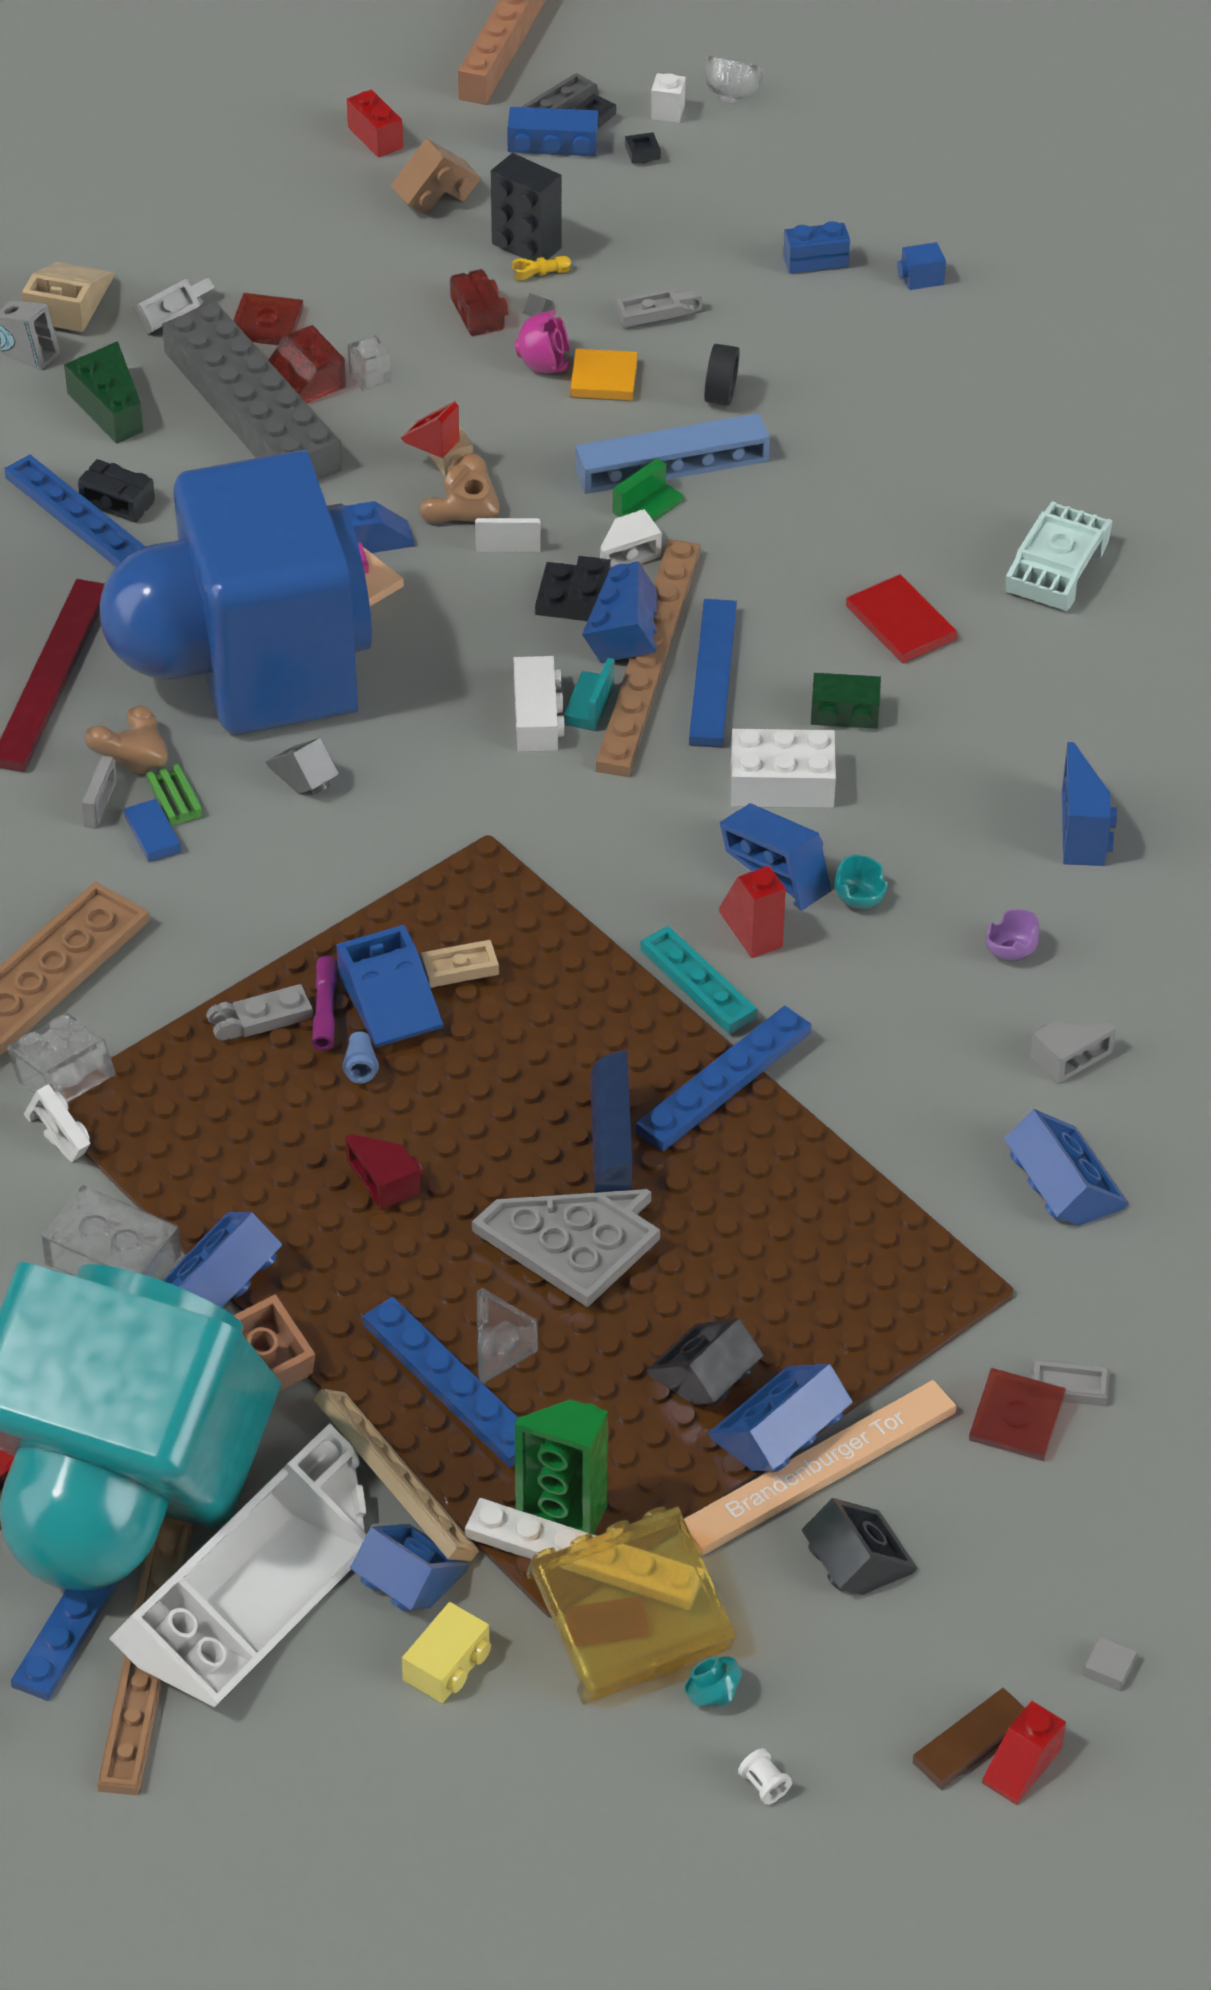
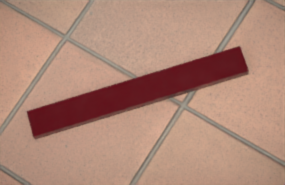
[0,579,105,772]

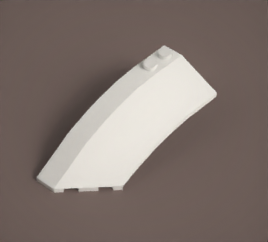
[109,1423,367,1707]

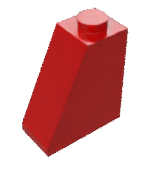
[719,866,786,958]

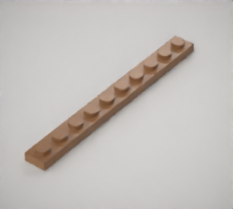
[596,539,700,777]

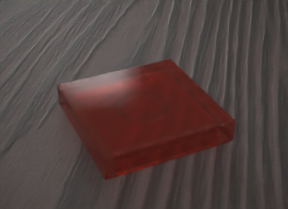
[233,293,304,347]
[969,1368,1066,1461]

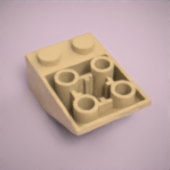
[22,262,114,332]

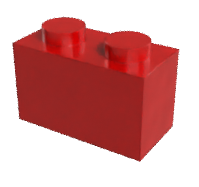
[346,89,403,158]

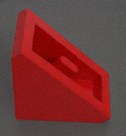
[401,401,460,459]

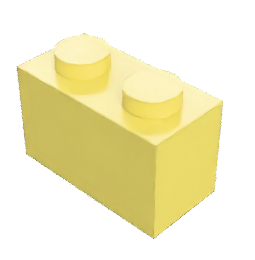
[402,1601,491,1704]

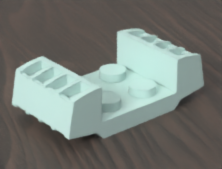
[1006,501,1113,612]

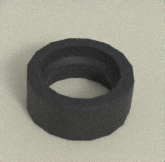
[704,343,740,406]

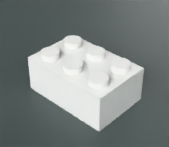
[731,729,836,808]

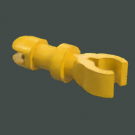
[511,256,571,280]

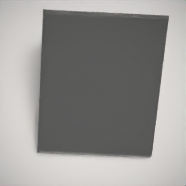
[523,293,553,316]

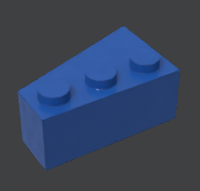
[582,561,657,663]
[720,803,832,911]

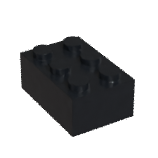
[490,152,562,261]

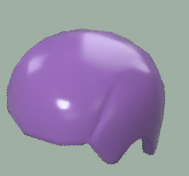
[986,909,1040,961]

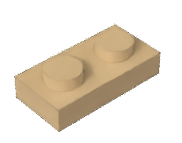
[421,940,499,988]

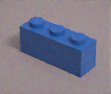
[507,107,598,156]

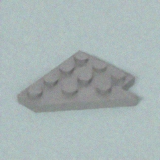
[472,1189,660,1307]

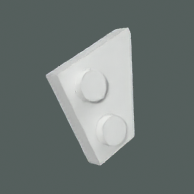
[24,1084,91,1162]

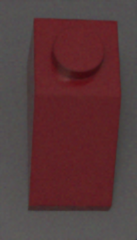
[345,1134,423,1210]

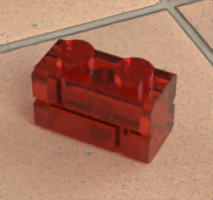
[450,269,508,336]

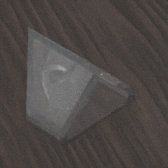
[477,1288,538,1383]

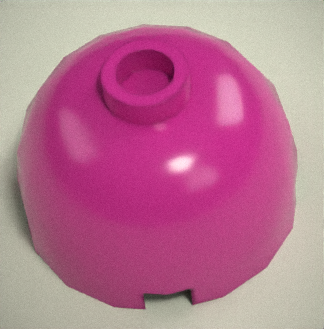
[515,310,570,374]

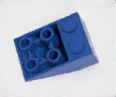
[336,925,443,1048]

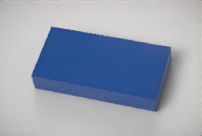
[124,799,181,862]

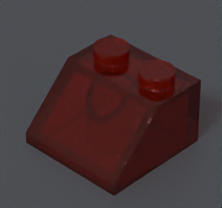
[268,325,346,404]

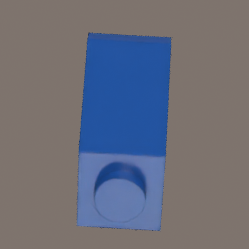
[345,501,414,553]

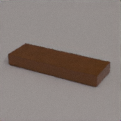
[912,1688,1025,1790]

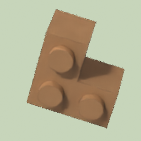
[390,138,482,215]

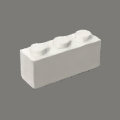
[513,656,564,752]

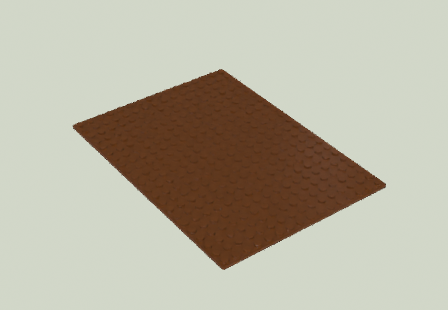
[54,835,1013,1618]

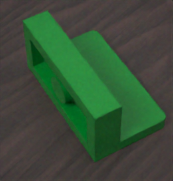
[612,458,683,522]

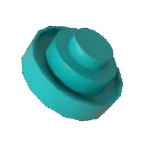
[684,1656,743,1707]

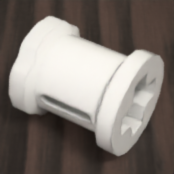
[738,1748,792,1805]

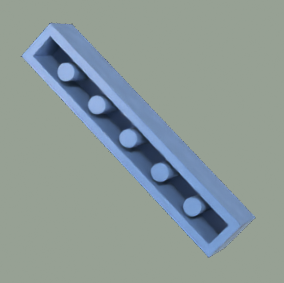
[575,413,770,494]

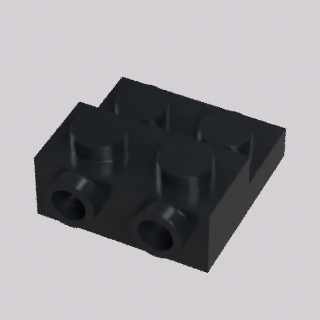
[535,556,611,621]

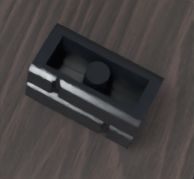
[78,459,155,523]

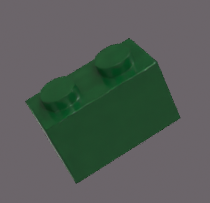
[811,672,881,729]

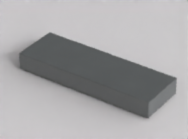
[522,73,597,109]

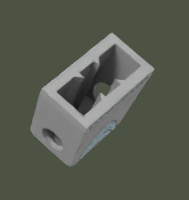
[0,301,60,370]

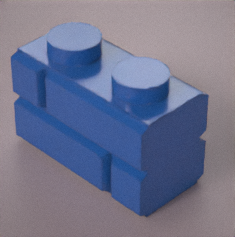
[783,221,850,273]

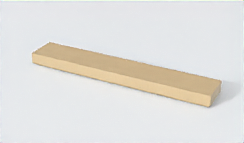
[313,1389,479,1562]

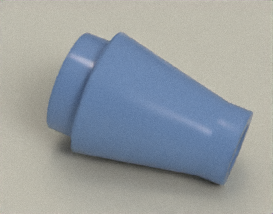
[342,1032,379,1083]

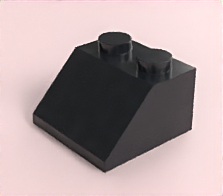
[647,1318,763,1405]
[801,1498,918,1595]

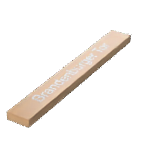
[680,1380,957,1556]

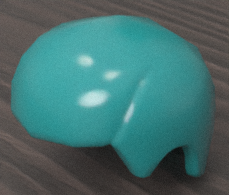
[834,854,888,909]

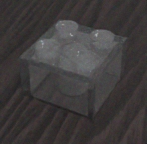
[7,1012,116,1102]

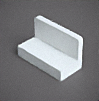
[475,518,541,552]

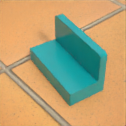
[563,658,614,732]

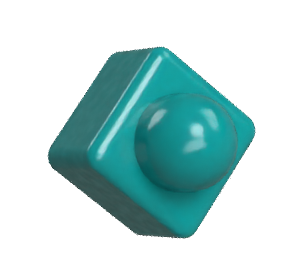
[0,1262,282,1591]

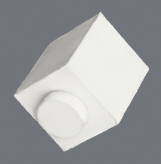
[651,73,686,123]

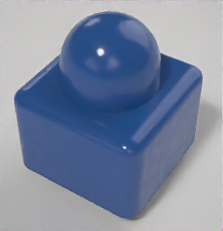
[99,449,372,735]

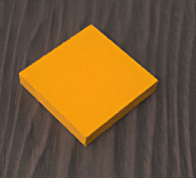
[570,348,638,401]

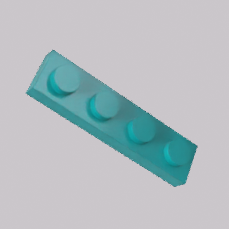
[640,925,758,1034]

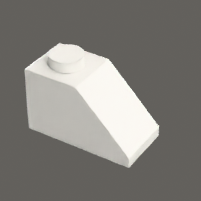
[600,509,662,567]

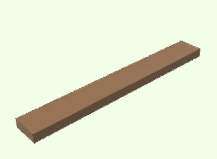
[97,1515,194,1796]

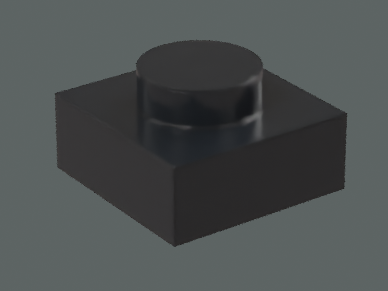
[575,93,616,128]
[625,132,661,163]

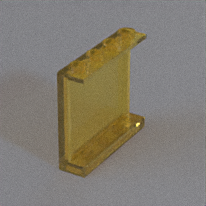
[526,1506,736,1705]

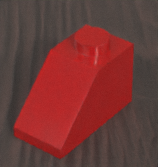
[982,1700,1066,1805]

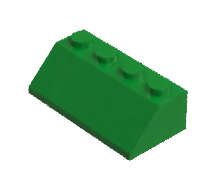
[514,1399,608,1535]

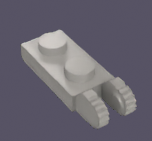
[206,984,313,1041]

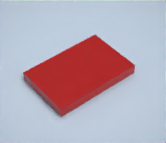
[846,574,957,663]

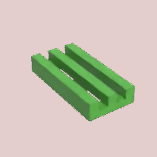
[146,764,203,826]

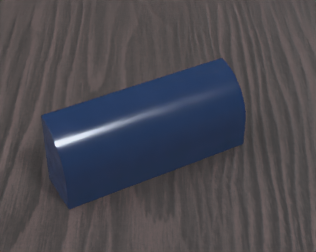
[590,1051,632,1193]

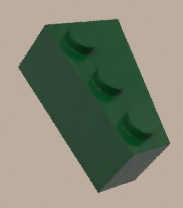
[64,341,143,444]

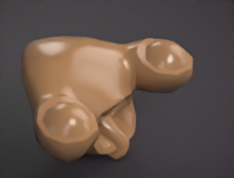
[419,453,500,524]
[85,706,168,774]

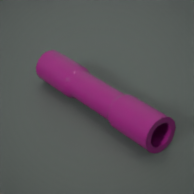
[312,956,338,1051]

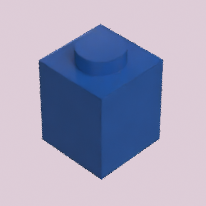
[897,242,946,290]

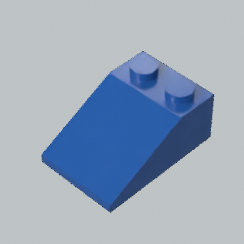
[1062,742,1117,866]

